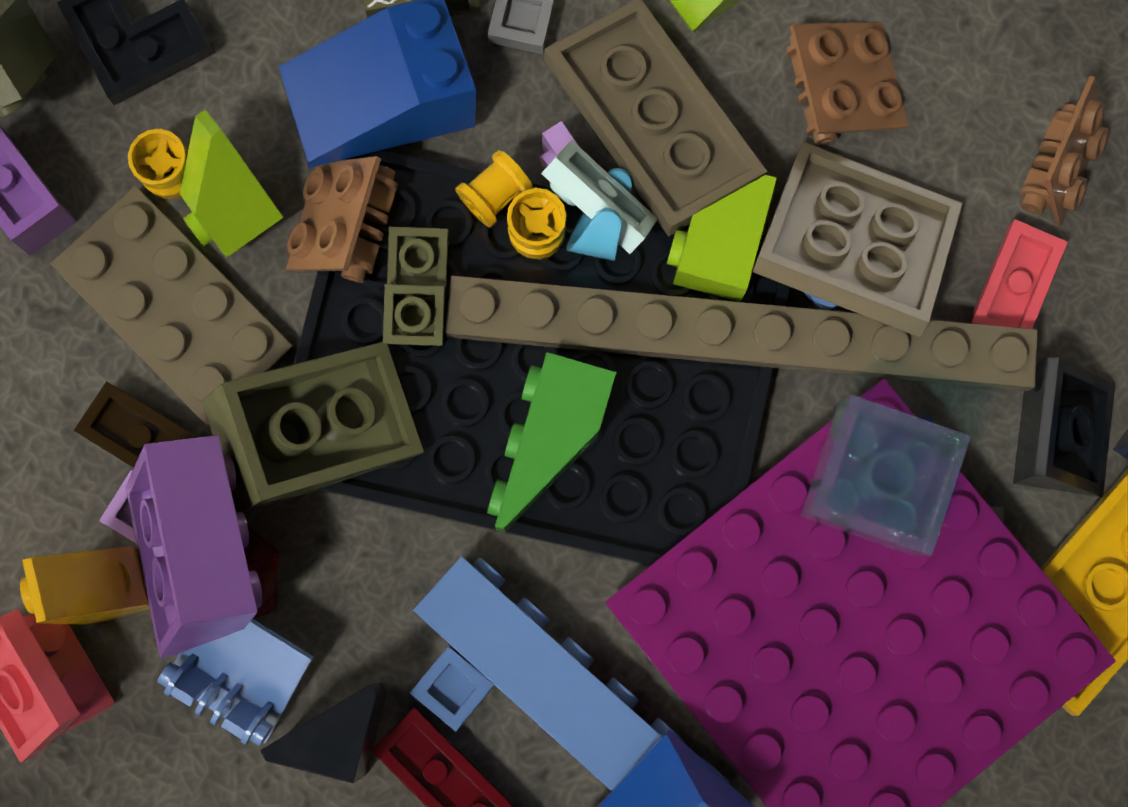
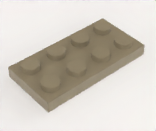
[544,0,768,237]
[50,186,295,429]

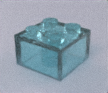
[800,395,971,557]

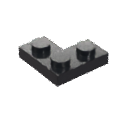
[57,0,214,105]

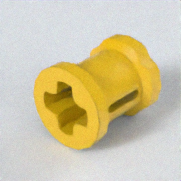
[455,150,533,228]

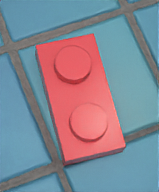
[968,219,1068,329]

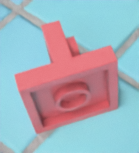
[0,609,115,763]

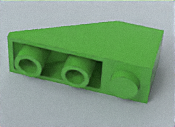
[487,352,616,533]

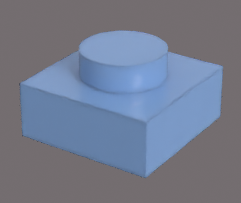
[410,646,494,732]

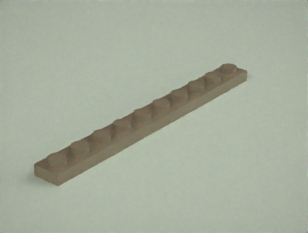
[445,276,1038,391]

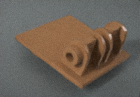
[786,22,909,145]
[1019,75,1109,227]
[286,156,398,283]

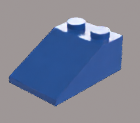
[279,0,476,168]

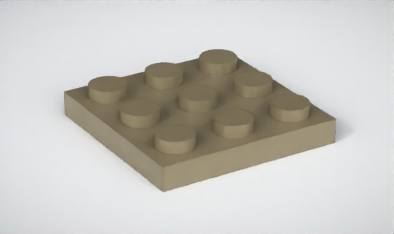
[752,141,963,338]

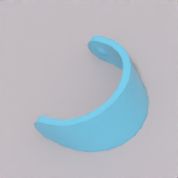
[567,168,633,261]

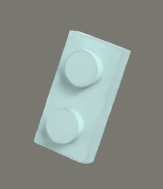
[541,140,658,254]

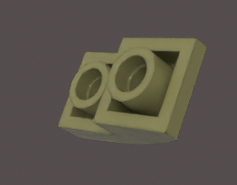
[383,227,449,346]

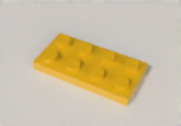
[1040,468,1128,716]

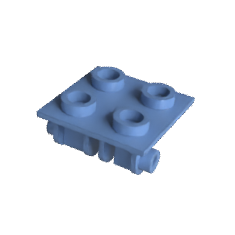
[157,618,313,747]

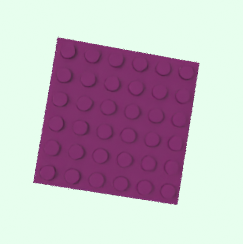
[604,379,1116,807]

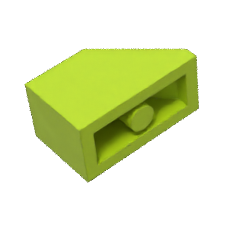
[179,110,283,258]
[667,175,777,302]

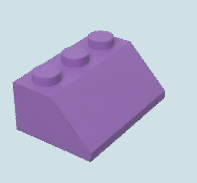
[125,435,262,658]

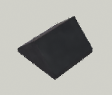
[1013,357,1115,497]
[260,682,387,784]

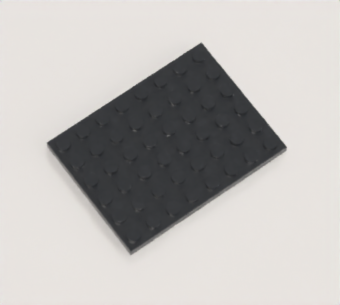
[294,150,790,566]

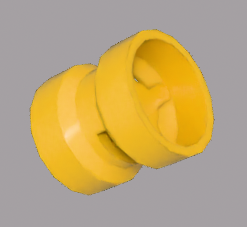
[128,129,188,199]
[507,188,566,260]

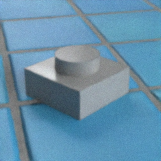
[488,0,555,55]

